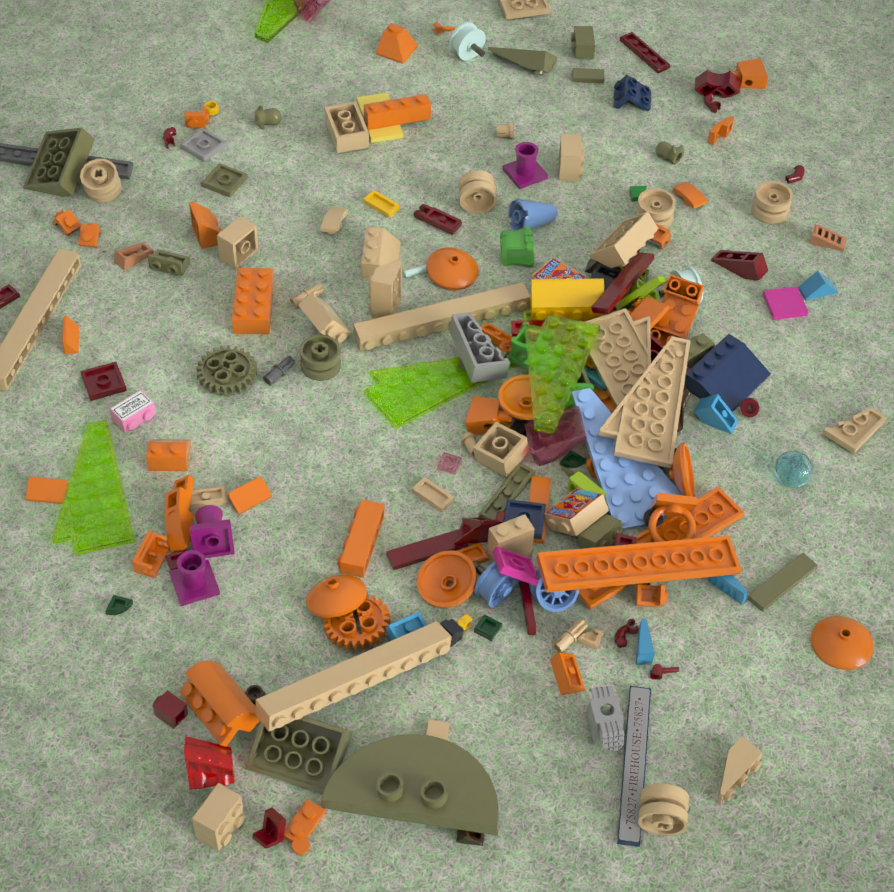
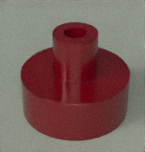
[740,398,759,417]

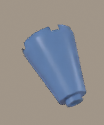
[508,199,558,231]

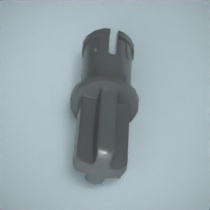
[263,356,295,386]

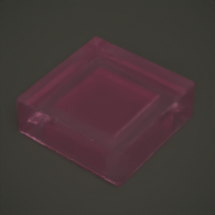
[437,452,462,475]

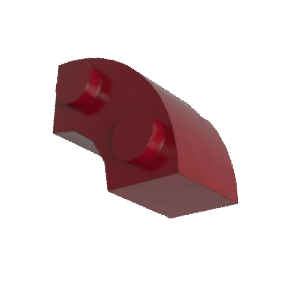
[694,69,741,98]

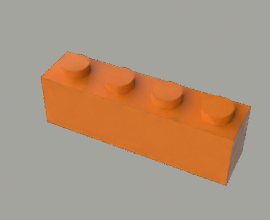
[364,94,431,130]
[337,499,385,578]

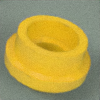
[204,101,220,115]

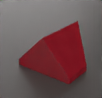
[454,517,498,544]

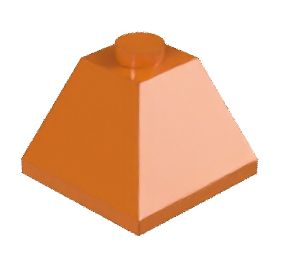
[376,23,418,64]

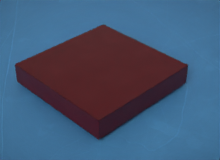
[80,362,127,401]

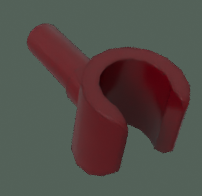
[650,664,679,680]

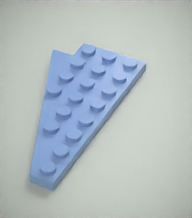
[571,388,682,531]

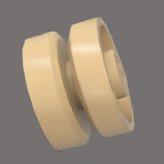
[80,159,122,202]
[459,170,497,213]
[752,181,793,224]
[636,188,675,229]
[638,784,689,836]

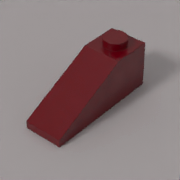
[711,250,768,281]

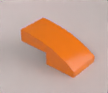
[707,116,734,145]
[673,182,708,209]

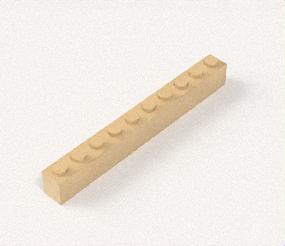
[0,248,81,392]
[353,282,530,351]
[255,621,452,732]

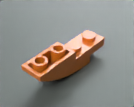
[164,475,194,553]

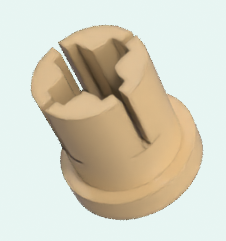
[497,122,514,139]

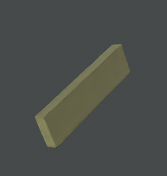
[479,463,536,519]
[748,553,818,612]

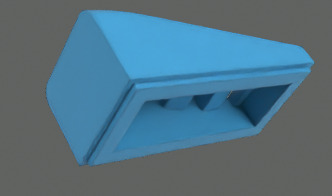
[708,575,748,604]
[636,618,655,665]

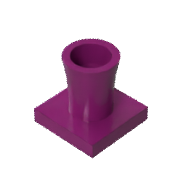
[502,142,548,189]
[189,505,235,558]
[169,550,220,606]

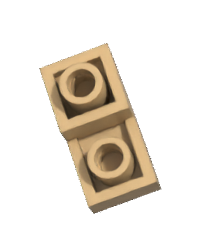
[320,207,348,234]

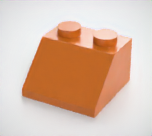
[189,201,222,249]
[627,296,670,329]
[146,439,191,471]

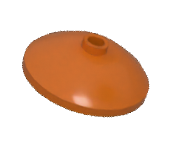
[426,247,479,290]
[498,375,556,420]
[669,442,695,497]
[417,550,477,608]
[306,575,367,618]
[811,616,874,670]

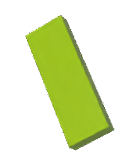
[615,276,667,310]

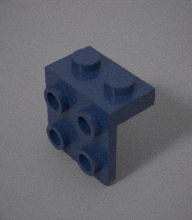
[613,74,651,111]

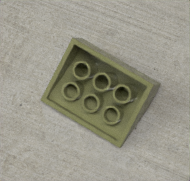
[23,127,95,197]
[246,716,353,793]

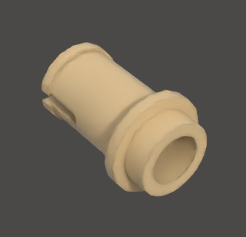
[461,432,477,457]

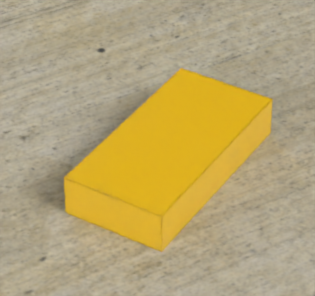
[363,190,400,218]

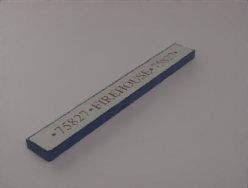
[617,686,651,847]

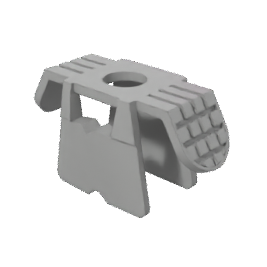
[586,686,624,751]

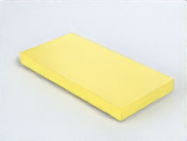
[357,92,403,143]

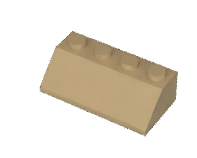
[589,211,658,268]

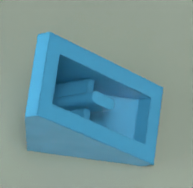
[798,271,838,300]

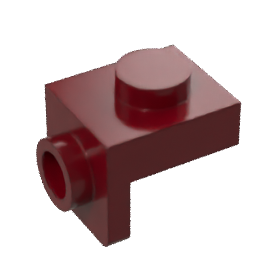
[252,807,286,849]

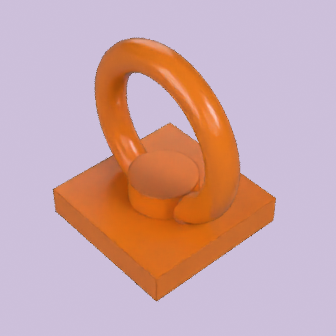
[648,493,698,542]

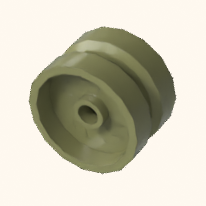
[300,334,341,381]

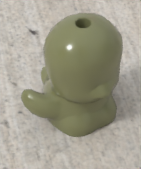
[255,105,281,129]
[656,141,684,164]

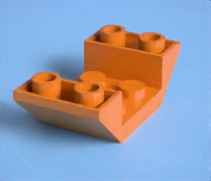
[651,274,704,346]

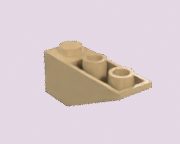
[717,737,763,805]

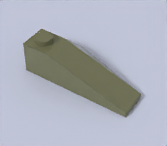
[488,47,557,75]

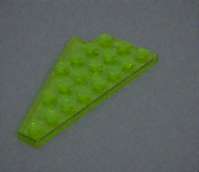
[524,315,600,434]

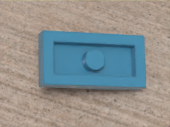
[385,611,427,642]

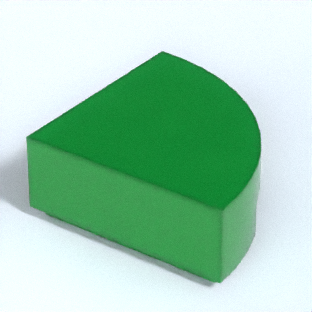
[629,186,647,202]

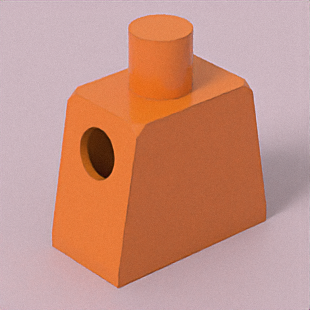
[731,58,768,89]
[465,396,513,435]

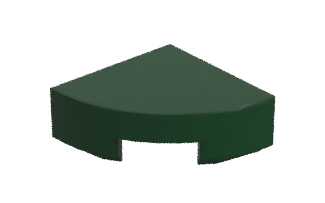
[560,450,586,468]
[105,595,133,615]

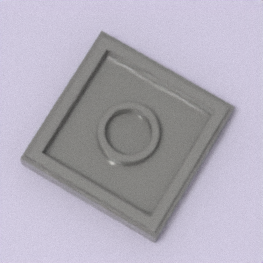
[180,128,227,162]

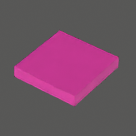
[763,287,808,320]
[492,547,539,586]

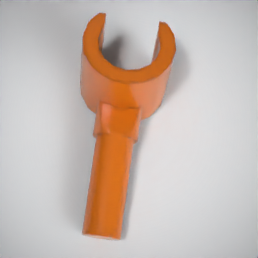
[432,22,455,34]

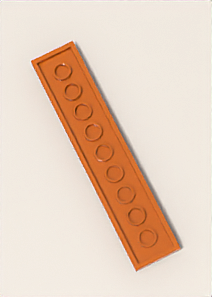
[578,486,744,610]
[536,536,742,593]

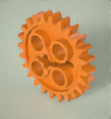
[323,593,391,652]

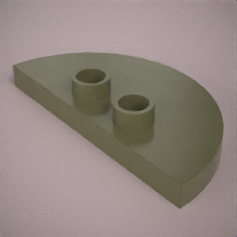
[321,734,499,836]

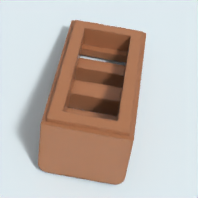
[810,224,847,251]
[114,242,154,270]

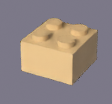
[559,134,585,181]
[217,216,258,269]
[473,422,529,478]
[192,783,245,851]

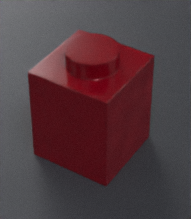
[152,690,188,729]

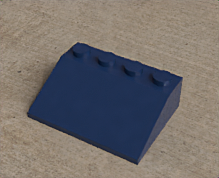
[684,334,771,412]

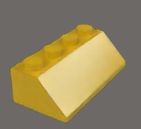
[530,279,604,321]

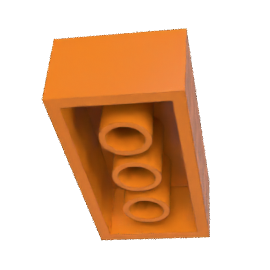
[232,268,274,334]

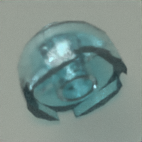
[773,450,813,489]

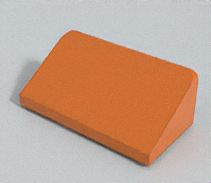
[62,315,79,354]
[228,476,272,514]
[26,477,69,504]
[550,652,585,695]

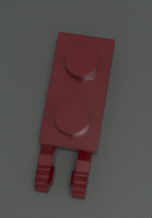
[414,204,462,235]

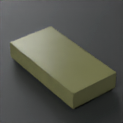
[572,68,604,83]

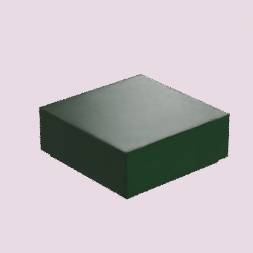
[474,614,502,641]

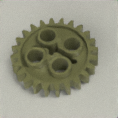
[196,345,257,396]

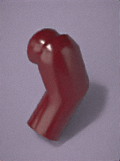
[785,165,805,184]

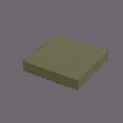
[201,163,248,197]

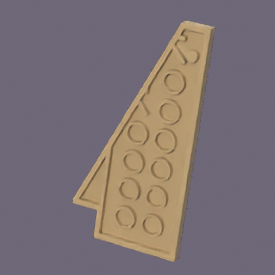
[575,308,651,408]
[598,336,691,469]

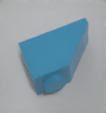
[694,394,739,434]

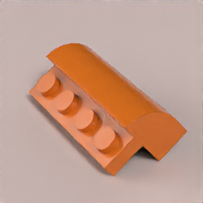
[179,660,259,747]

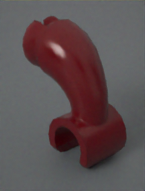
[703,92,721,113]
[163,127,177,149]
[614,619,639,648]

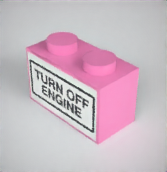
[110,390,156,433]

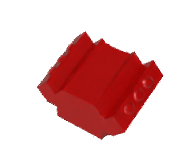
[184,736,235,790]

